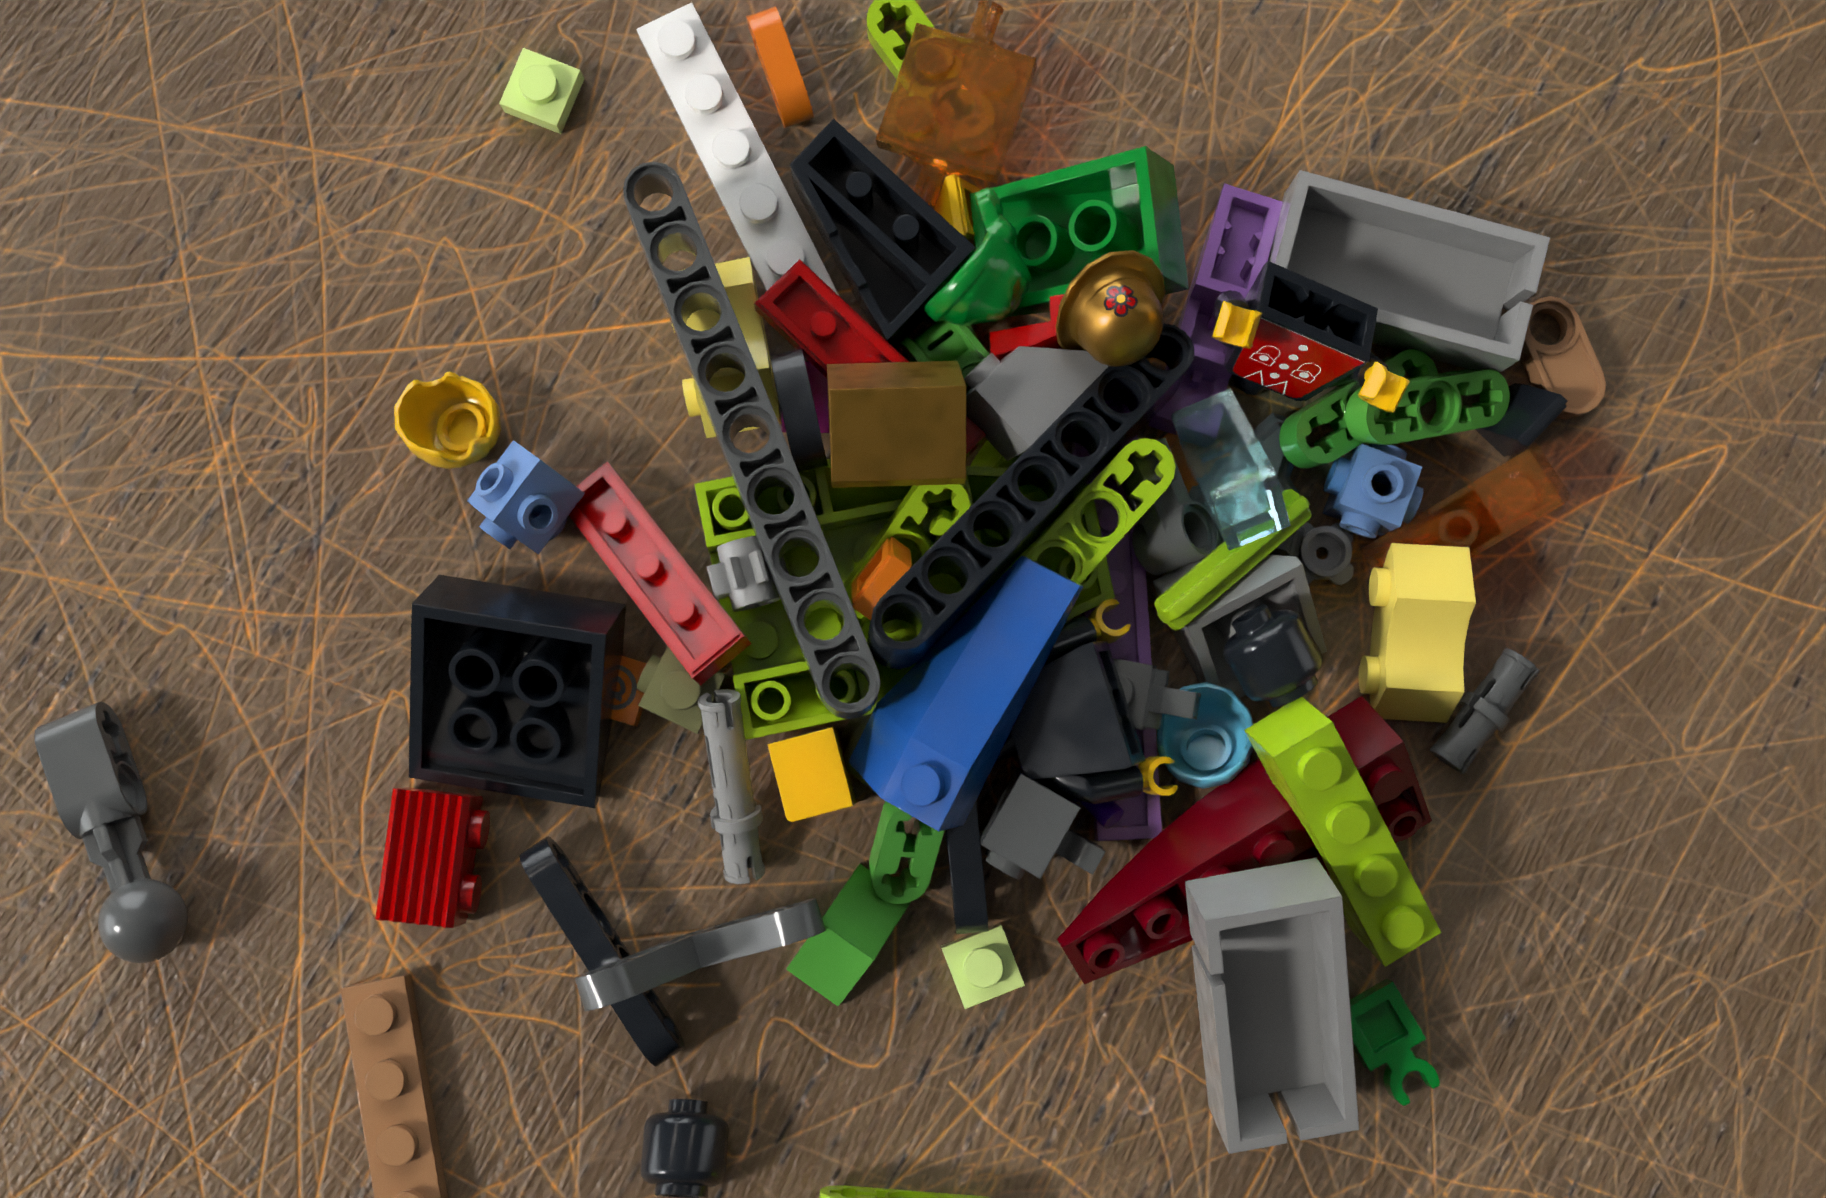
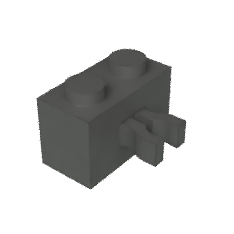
[980,767,1106,880]

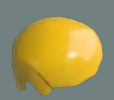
[394,371,501,469]

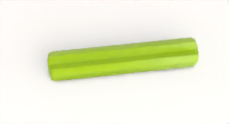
[1154,489,1312,630]

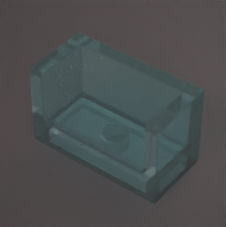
[1171,388,1291,551]

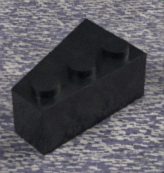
[790,118,975,349]

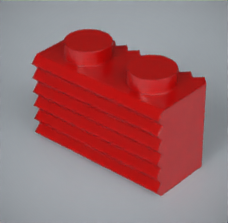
[375,787,490,928]

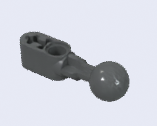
[34,702,188,963]

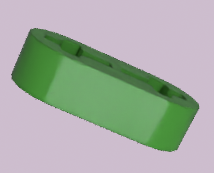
[869,801,944,904]

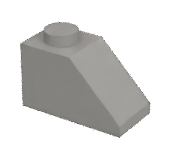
[964,346,1108,461]

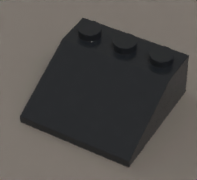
[409,575,626,808]

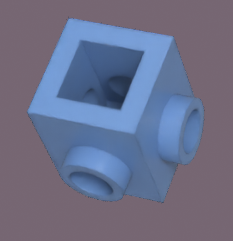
[467,440,585,555]
[1323,444,1423,538]

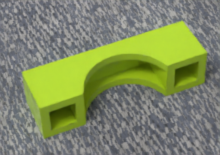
[1244,697,1442,967]

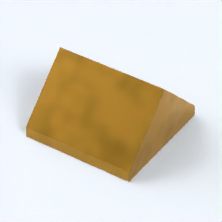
[827,361,966,488]

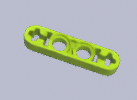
[1025,438,1176,585]

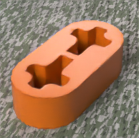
[746,6,814,128]

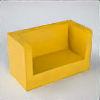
[767,727,857,822]

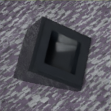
[1475,383,1568,457]

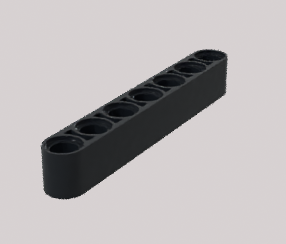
[867,323,1195,670]

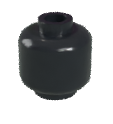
[1223,604,1323,707]
[640,1099,729,1198]

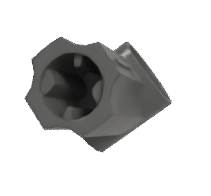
[1122,438,1219,576]

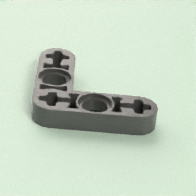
[574,898,826,1011]

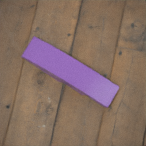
[1148,183,1282,445]

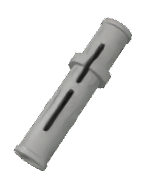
[698,689,765,884]

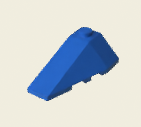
[848,556,1083,832]

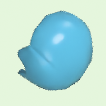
[1157,682,1253,789]

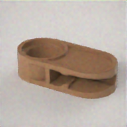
[1520,296,1606,420]

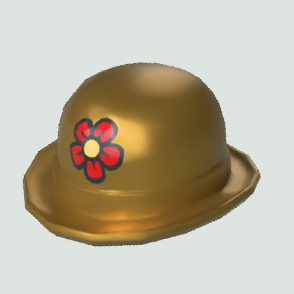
[1055,250,1165,367]

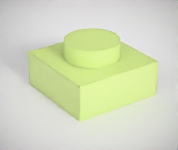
[499,48,584,134]
[941,923,1025,1009]

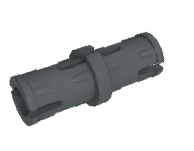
[1429,648,1541,775]

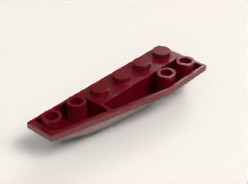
[1057,696,1432,985]

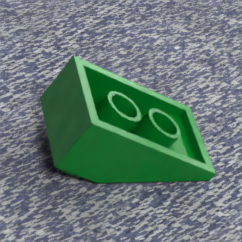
[970,146,1189,317]

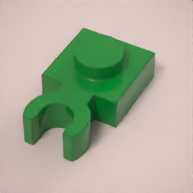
[1350,978,1440,1106]

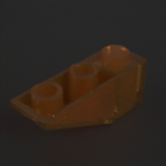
[1360,442,1570,569]

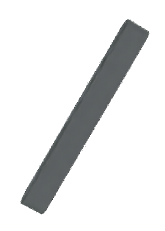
[623,161,881,719]

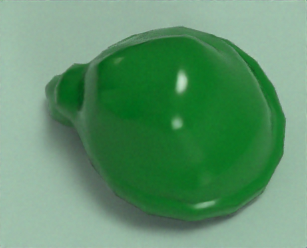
[925,188,1031,326]

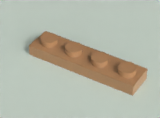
[340,973,448,1198]

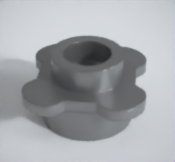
[1298,522,1354,585]

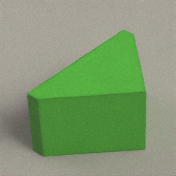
[786,863,911,1006]

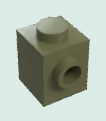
[636,647,733,735]

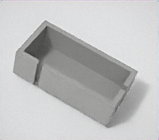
[1268,170,1550,373]
[1185,858,1359,1154]

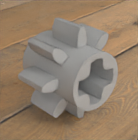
[707,536,789,612]

